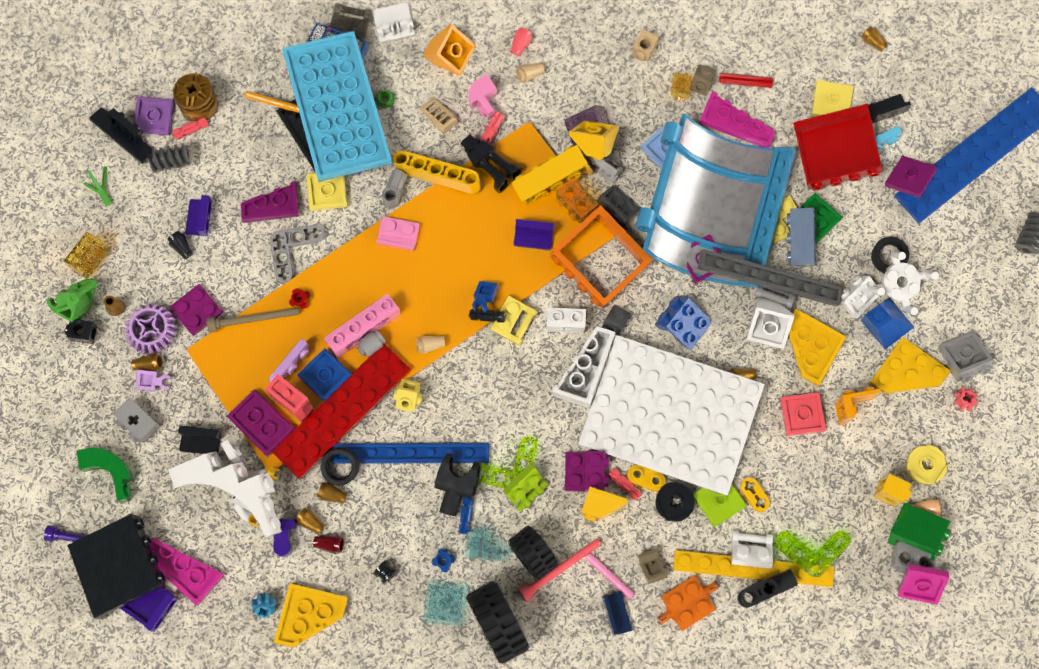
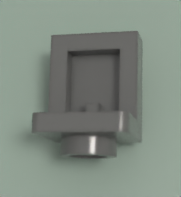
[602,305,631,336]

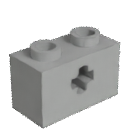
[113,397,161,443]

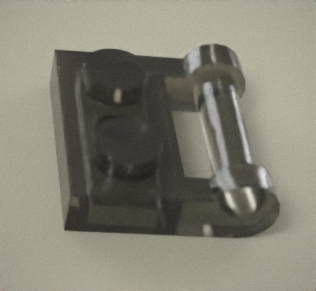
[330,3,372,40]

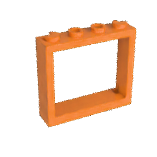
[550,205,653,308]

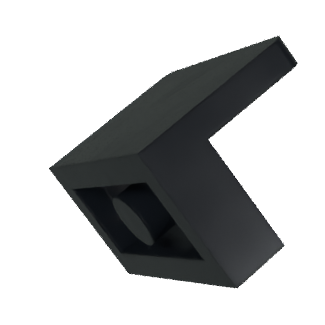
[868,94,912,123]
[178,426,221,454]

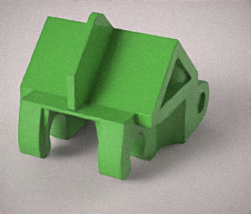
[47,278,98,322]

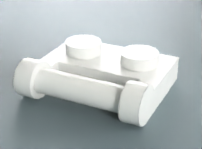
[731,530,773,568]

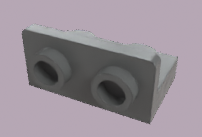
[594,185,640,228]

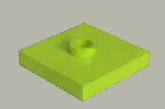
[693,484,747,528]

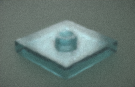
[423,582,468,627]

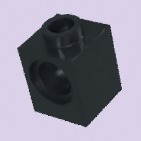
[65,319,97,344]

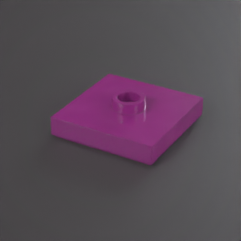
[885,155,937,198]

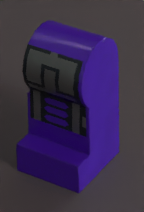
[273,519,297,558]

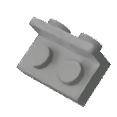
[584,154,624,183]

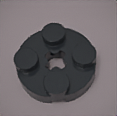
[655,482,695,522]

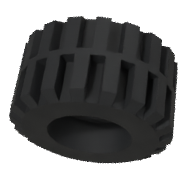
[508,525,558,580]

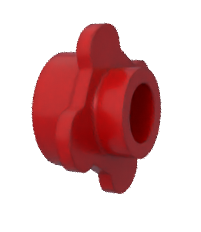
[289,288,311,309]

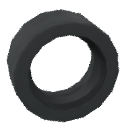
[871,236,910,273]
[320,447,360,486]

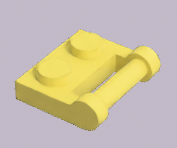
[490,296,538,346]

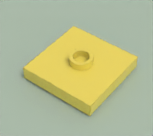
[811,80,853,116]
[306,173,348,211]

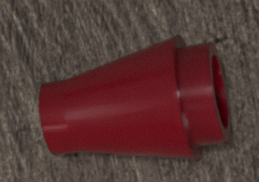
[313,535,344,554]

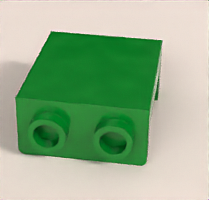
[887,502,951,562]

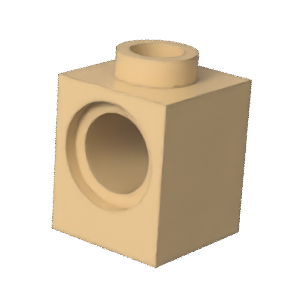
[632,29,659,61]

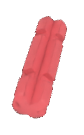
[172,118,209,140]
[608,468,642,500]

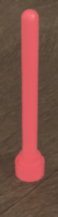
[518,539,601,602]

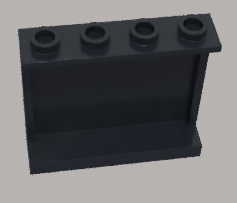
[67,514,166,620]

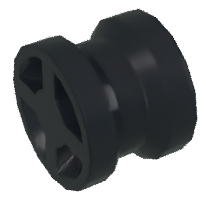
[373,559,398,585]

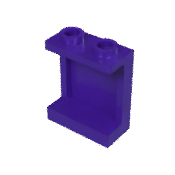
[120,589,178,632]

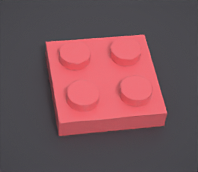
[780,392,826,436]

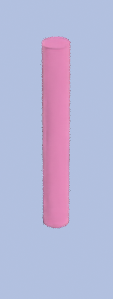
[585,553,635,599]

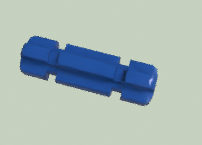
[458,497,474,535]

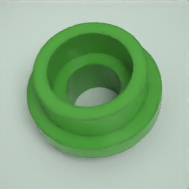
[376,90,394,108]

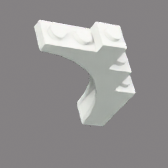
[168,452,282,537]

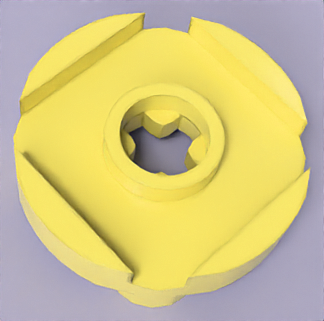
[906,445,947,485]

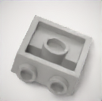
[938,331,994,382]

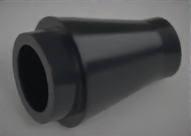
[167,231,194,260]

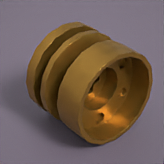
[173,73,218,122]

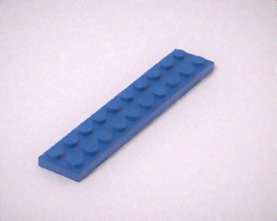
[894,87,1039,224]

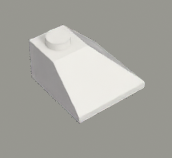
[747,297,794,349]

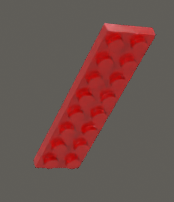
[272,343,411,480]

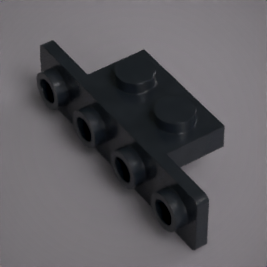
[89,107,152,164]

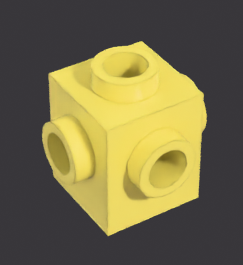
[393,379,423,412]

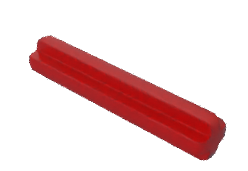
[719,72,773,88]

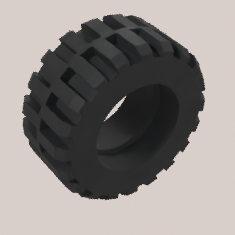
[466,581,530,664]

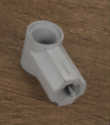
[382,169,408,209]

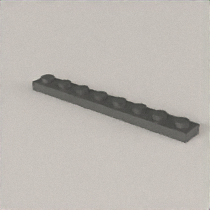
[697,249,842,307]

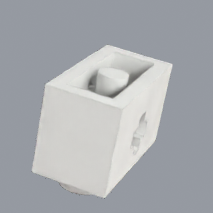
[546,307,586,333]

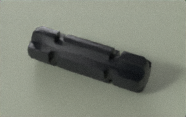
[469,309,506,323]

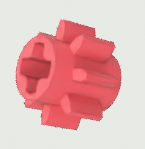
[953,387,978,412]

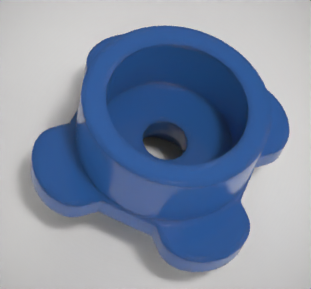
[432,549,455,572]

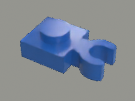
[472,281,499,312]

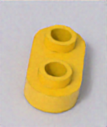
[627,465,665,492]

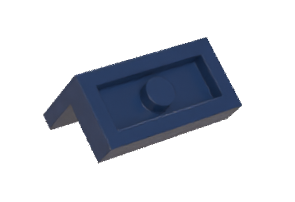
[602,592,632,636]

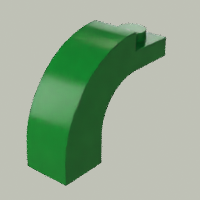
[76,448,134,503]

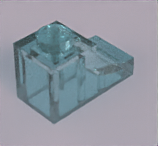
[465,529,506,562]

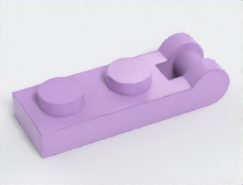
[269,339,310,382]

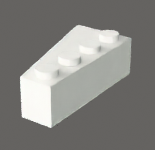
[552,326,616,409]

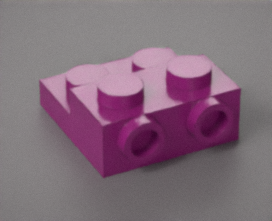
[565,451,609,492]

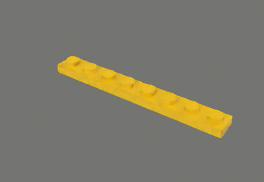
[673,550,834,587]

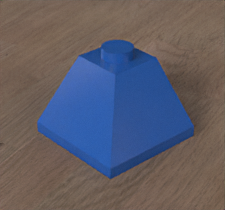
[860,298,914,349]

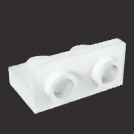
[840,275,879,319]

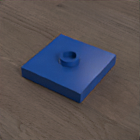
[297,348,352,402]

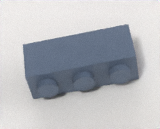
[787,208,816,267]

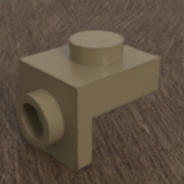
[689,64,716,96]
[638,549,667,584]

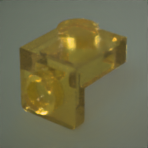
[670,73,692,101]

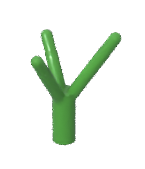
[83,166,113,207]

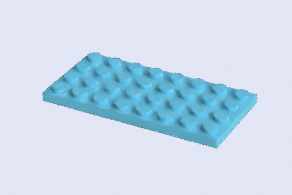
[282,31,392,182]

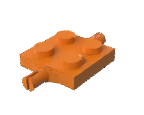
[657,575,719,631]

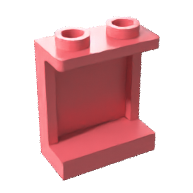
[265,374,314,423]

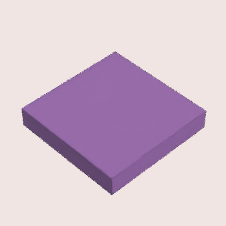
[133,97,175,135]

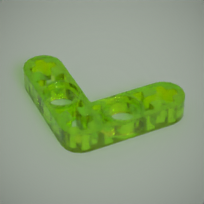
[479,437,537,489]
[775,531,850,577]

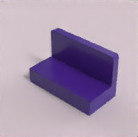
[185,195,212,236]
[514,219,554,251]

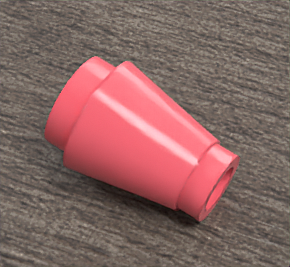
[510,27,532,56]

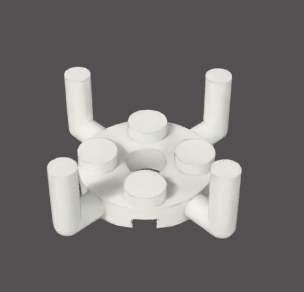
[870,250,939,315]

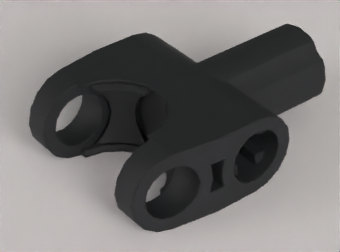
[434,453,481,516]
[737,569,798,608]

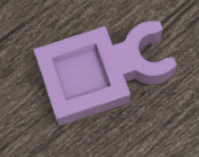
[135,370,171,391]

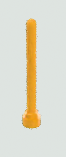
[244,91,299,113]

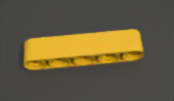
[393,150,481,194]

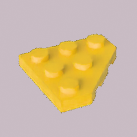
[788,309,846,386]
[869,337,950,394]
[273,583,348,648]

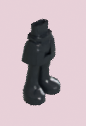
[461,134,523,193]

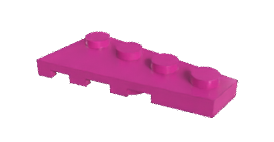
[699,91,776,148]

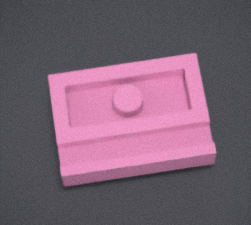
[377,216,420,251]

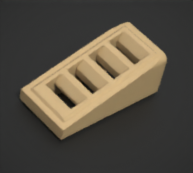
[419,97,457,135]

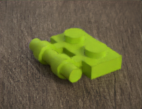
[502,463,548,513]

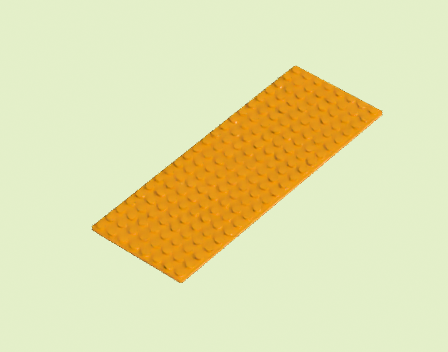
[187,122,615,469]

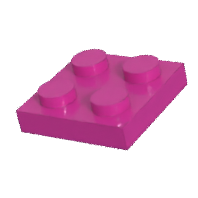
[898,564,949,605]

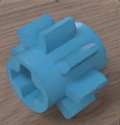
[251,593,276,618]

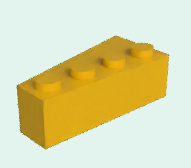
[512,145,594,206]

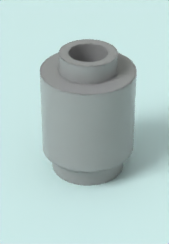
[356,330,386,358]

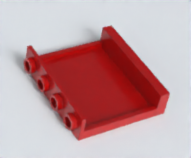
[793,104,883,191]

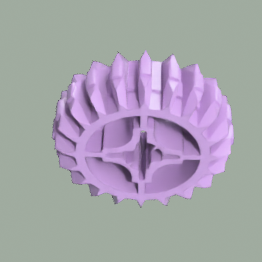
[124,303,177,354]

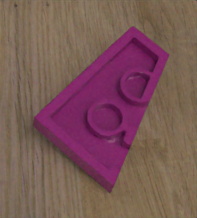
[241,180,299,223]

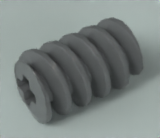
[148,143,190,173]
[1014,212,1039,254]

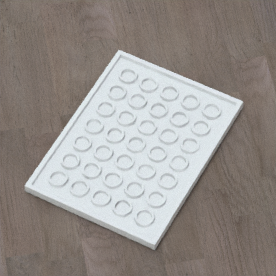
[578,335,765,496]

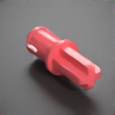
[480,112,505,143]

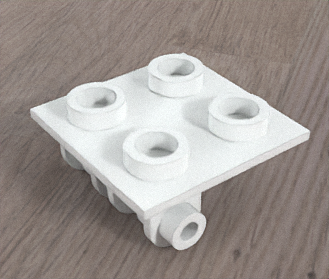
[372,2,415,43]

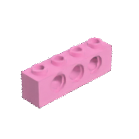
[324,294,401,358]

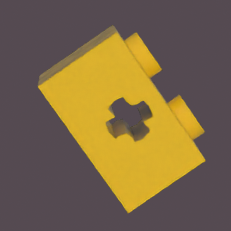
[873,473,912,507]

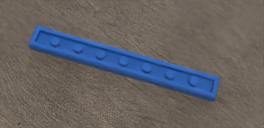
[332,443,489,464]

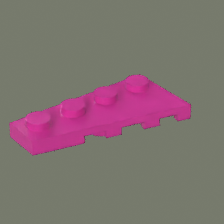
[150,537,225,605]

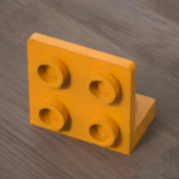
[834,387,881,425]

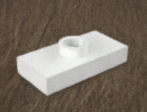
[221,440,243,464]

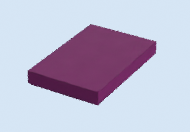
[227,389,295,457]

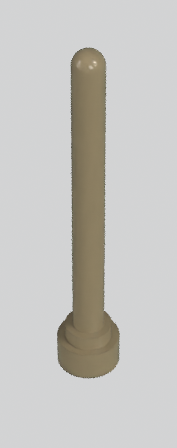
[207,308,300,333]

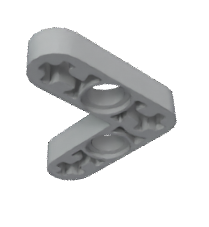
[270,225,325,285]

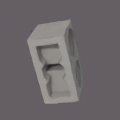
[890,541,937,573]

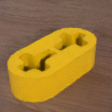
[740,478,770,513]

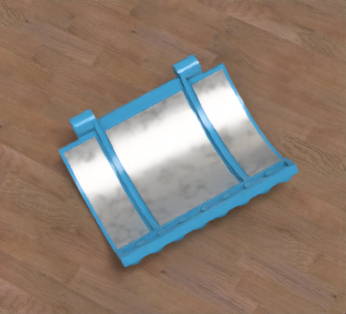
[635,114,796,288]

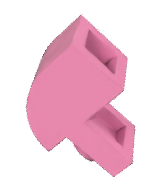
[469,74,497,120]

